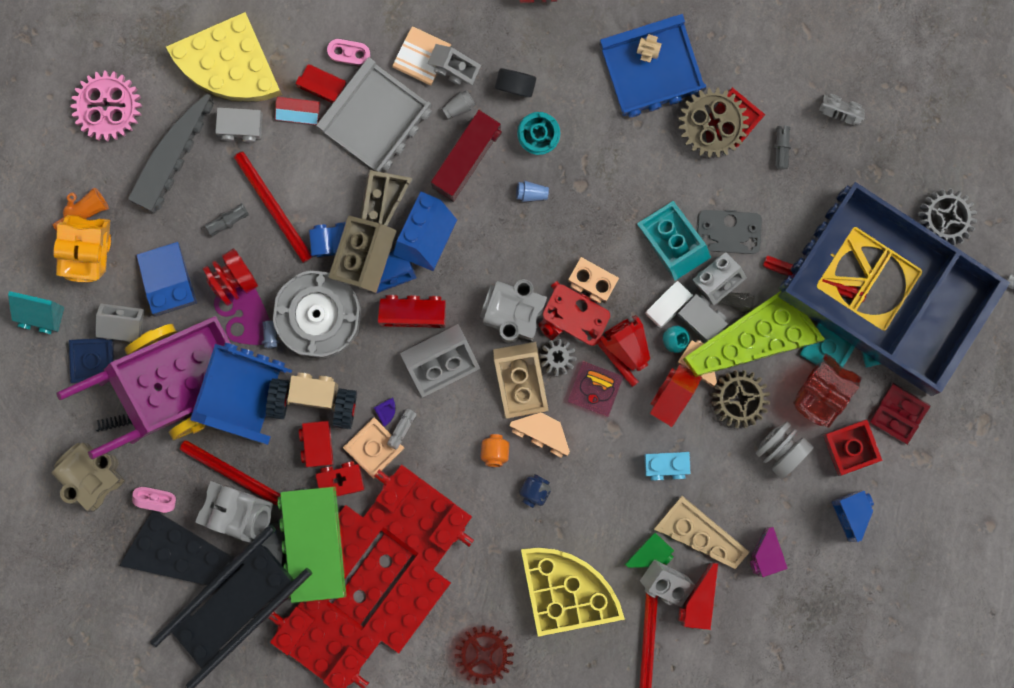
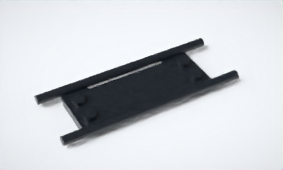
[150,524,312,688]

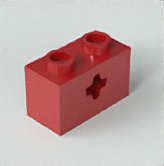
[316,461,365,497]

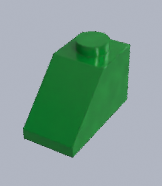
[624,533,674,568]

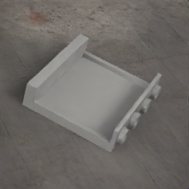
[316,57,432,173]

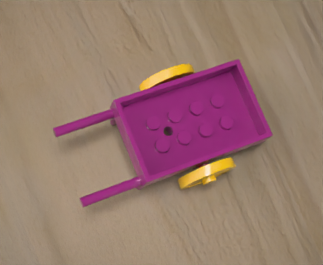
[56,316,231,460]

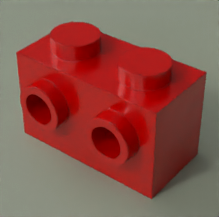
[299,421,334,468]

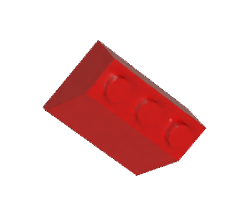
[378,295,446,328]

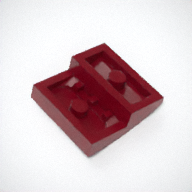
[870,383,931,445]

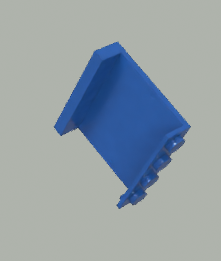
[190,342,292,445]

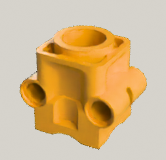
[54,215,111,282]

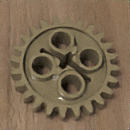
[678,87,749,158]

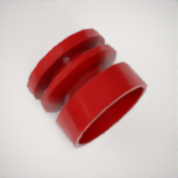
[203,248,259,306]

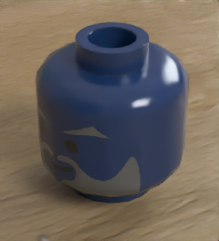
[519,474,551,508]

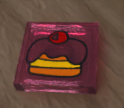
[568,361,624,417]

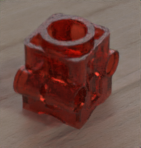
[793,353,862,428]

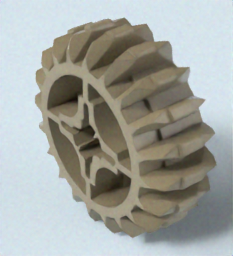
[711,370,770,428]

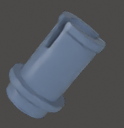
[262,321,279,348]

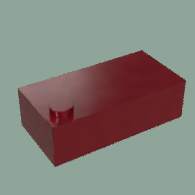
[431,110,502,202]

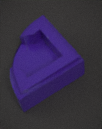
[374,397,396,427]

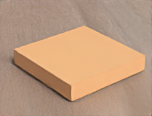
[343,417,405,479]

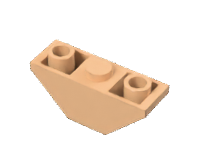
[509,412,570,458]

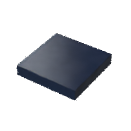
[69,338,114,384]

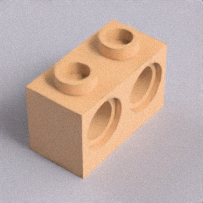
[568,257,619,303]

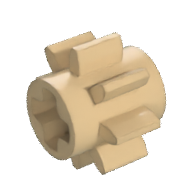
[637,34,662,62]

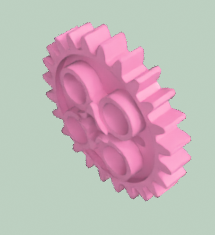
[71,71,142,142]

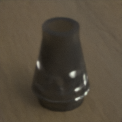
[721,292,755,314]

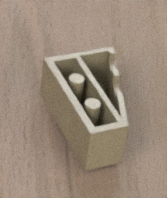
[360,170,412,226]

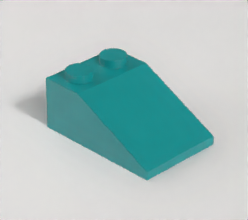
[637,201,711,281]
[8,291,64,335]

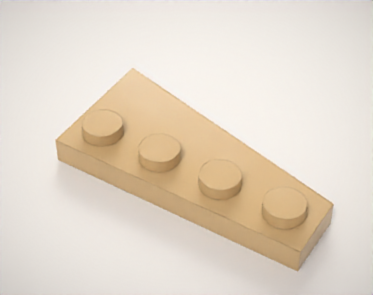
[654,495,750,569]

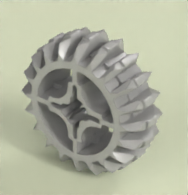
[918,188,977,246]

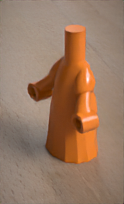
[53,188,109,231]

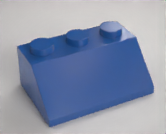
[393,191,457,271]
[831,491,874,542]

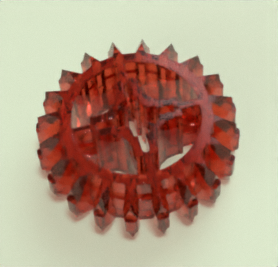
[455,625,514,685]

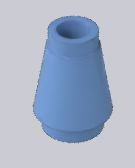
[516,180,549,202]

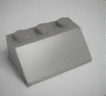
[400,324,480,398]

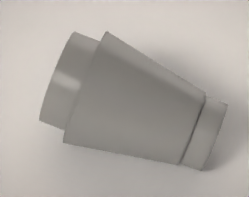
[442,90,476,119]

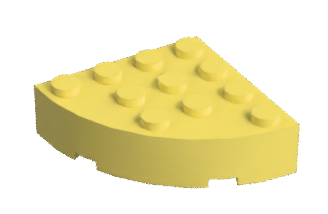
[166,12,282,102]
[521,548,625,637]

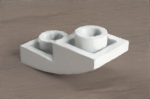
[645,281,693,328]

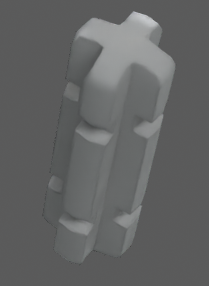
[387,409,416,449]

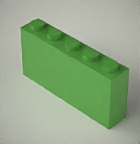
[278,487,346,603]

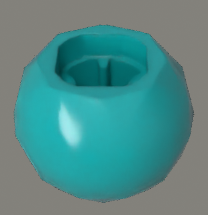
[662,326,690,353]

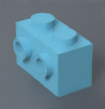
[644,452,691,481]

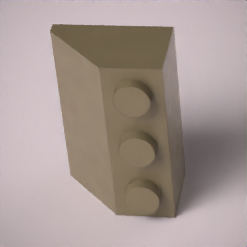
[328,215,397,293]

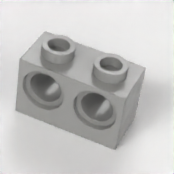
[640,560,695,607]

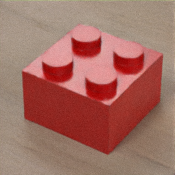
[650,364,702,427]
[823,419,883,476]

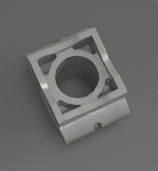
[480,279,547,344]
[195,481,273,543]

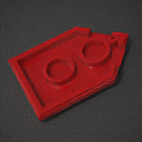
[706,87,765,148]

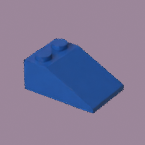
[137,242,197,317]

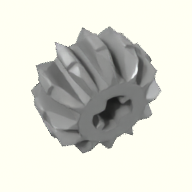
[540,339,577,376]

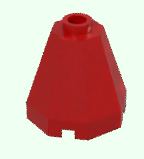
[599,315,650,371]

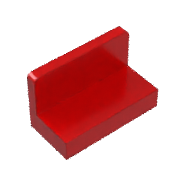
[295,64,346,104]

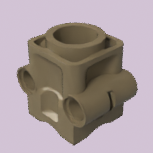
[51,443,126,511]

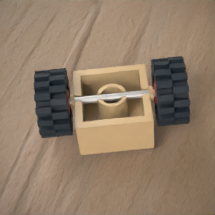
[266,372,357,430]

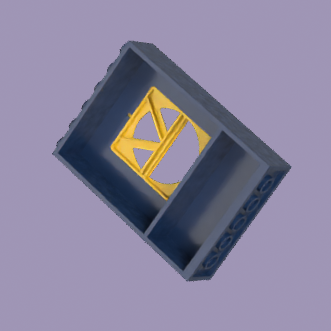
[778,182,1010,396]

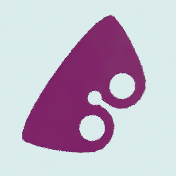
[214,287,270,345]

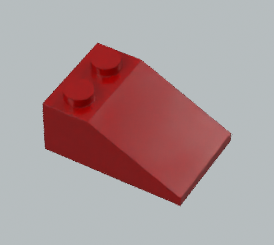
[678,562,718,630]

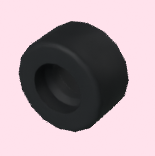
[495,68,537,97]

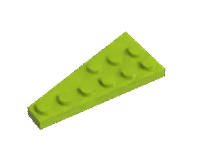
[683,291,825,377]

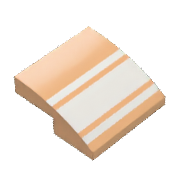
[392,26,451,85]

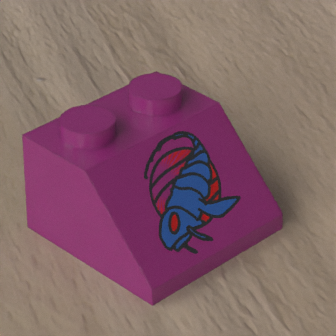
[750,527,788,577]

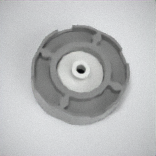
[273,270,361,359]

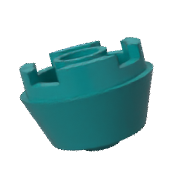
[517,112,561,155]

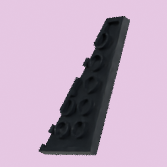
[119,510,244,588]

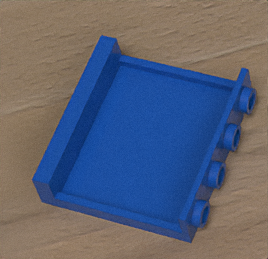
[600,14,707,118]

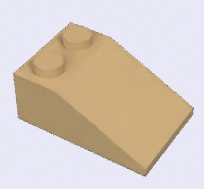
[493,342,549,418]

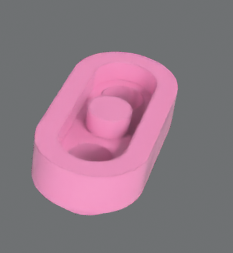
[327,39,370,66]
[132,487,176,513]

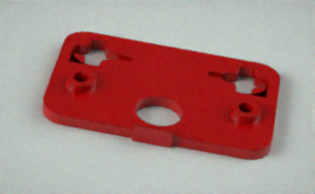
[542,284,610,346]

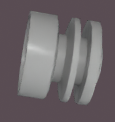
[755,421,814,480]

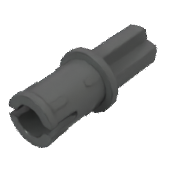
[774,126,791,170]

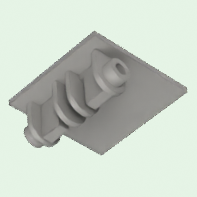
[819,94,865,126]

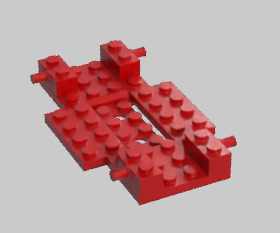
[268,464,474,688]

